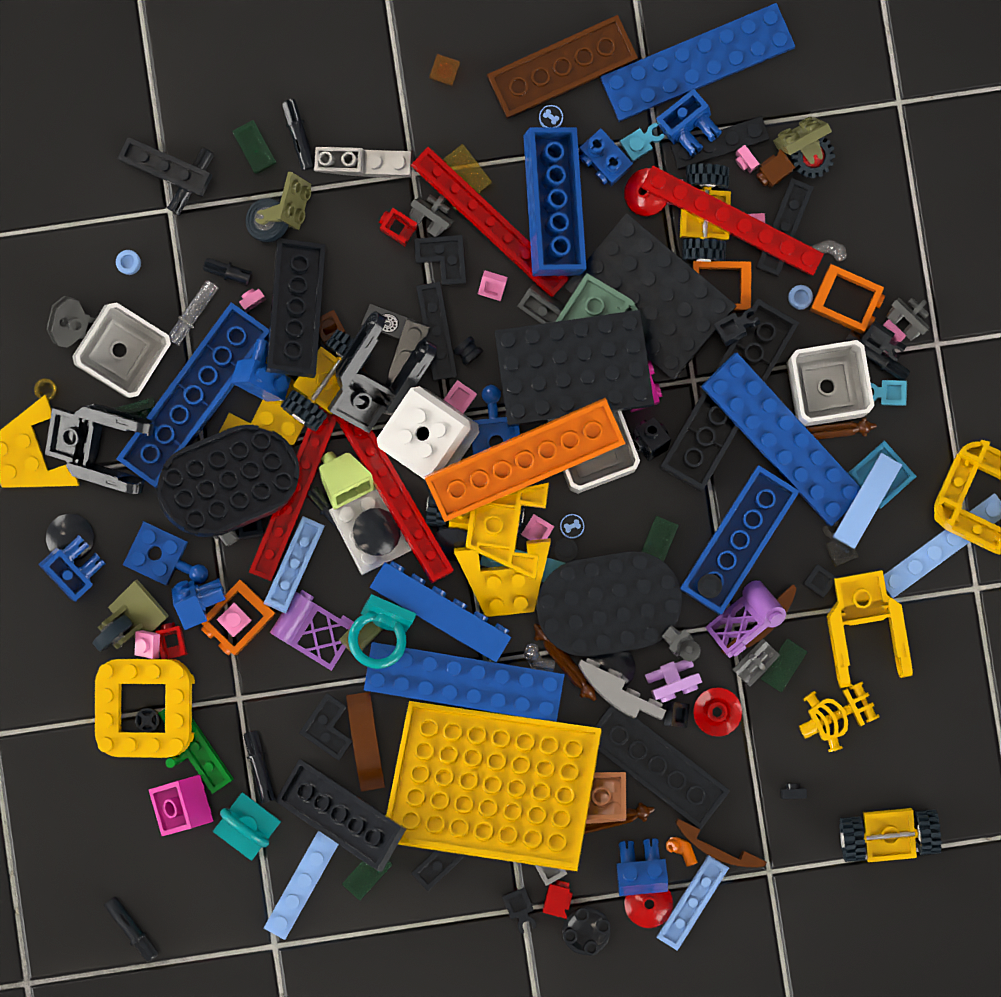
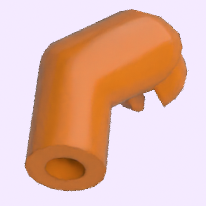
[666,837,698,867]

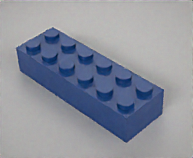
[523,127,586,276]
[680,465,800,615]
[370,561,511,663]

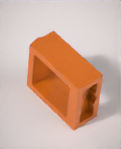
[692,261,751,313]
[809,264,885,334]
[201,580,276,656]

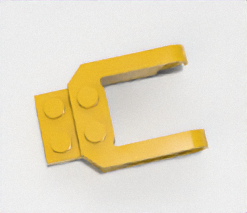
[827,570,913,688]

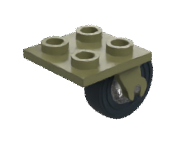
[246,172,311,242]
[93,580,169,652]

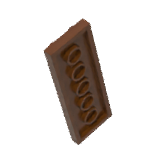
[487,15,638,119]

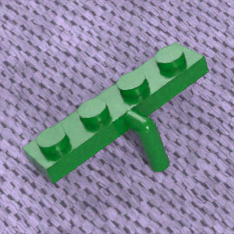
[158,709,234,794]

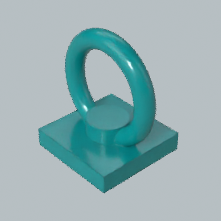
[348,594,416,669]
[213,792,281,861]

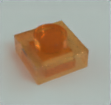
[430,54,460,86]

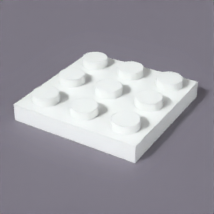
[329,487,412,575]

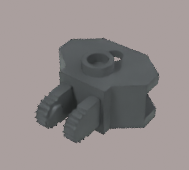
[47,296,96,348]

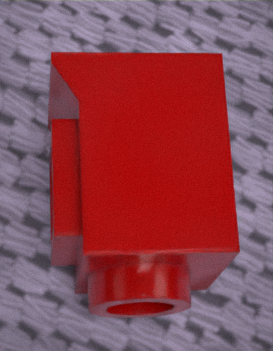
[379,208,418,247]
[155,622,188,659]
[542,880,573,919]

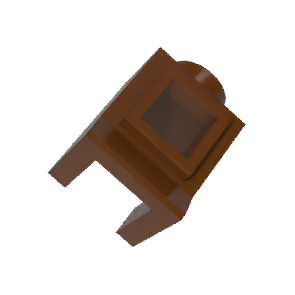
[756,149,795,189]

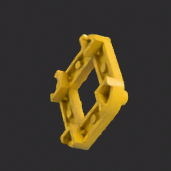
[934,440,1001,555]
[95,659,195,758]

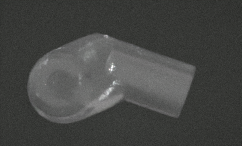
[811,240,847,261]
[524,643,555,672]

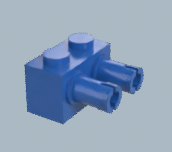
[656,89,722,157]
[579,128,633,186]
[231,339,291,402]
[38,535,105,601]
[171,578,226,630]
[617,839,668,896]

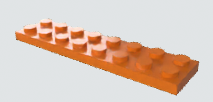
[425,398,626,522]

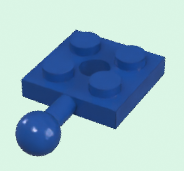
[472,385,520,455]
[123,521,208,586]

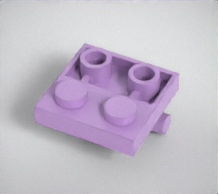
[645,660,702,703]

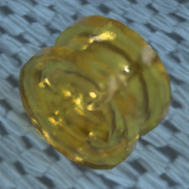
[34,379,57,401]

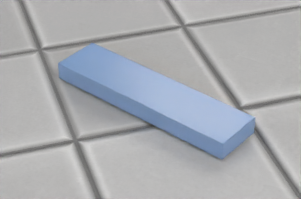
[833,453,902,549]
[264,516,325,614]
[657,855,729,951]

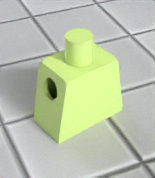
[319,452,375,510]

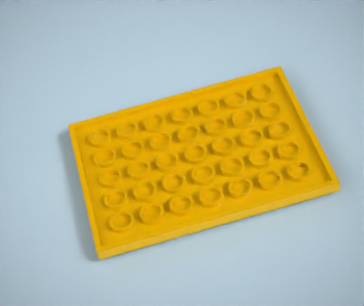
[386,701,601,871]

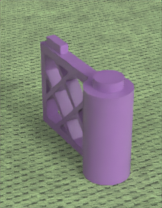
[705,580,786,658]
[270,590,354,671]

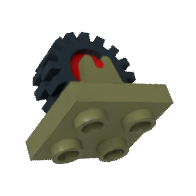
[773,117,835,178]

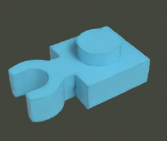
[619,123,665,162]
[871,380,907,406]

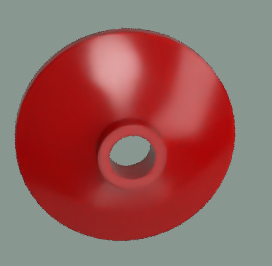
[624,168,668,216]
[693,688,742,736]
[625,889,673,928]

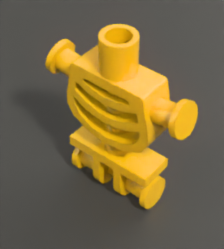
[799,681,880,752]

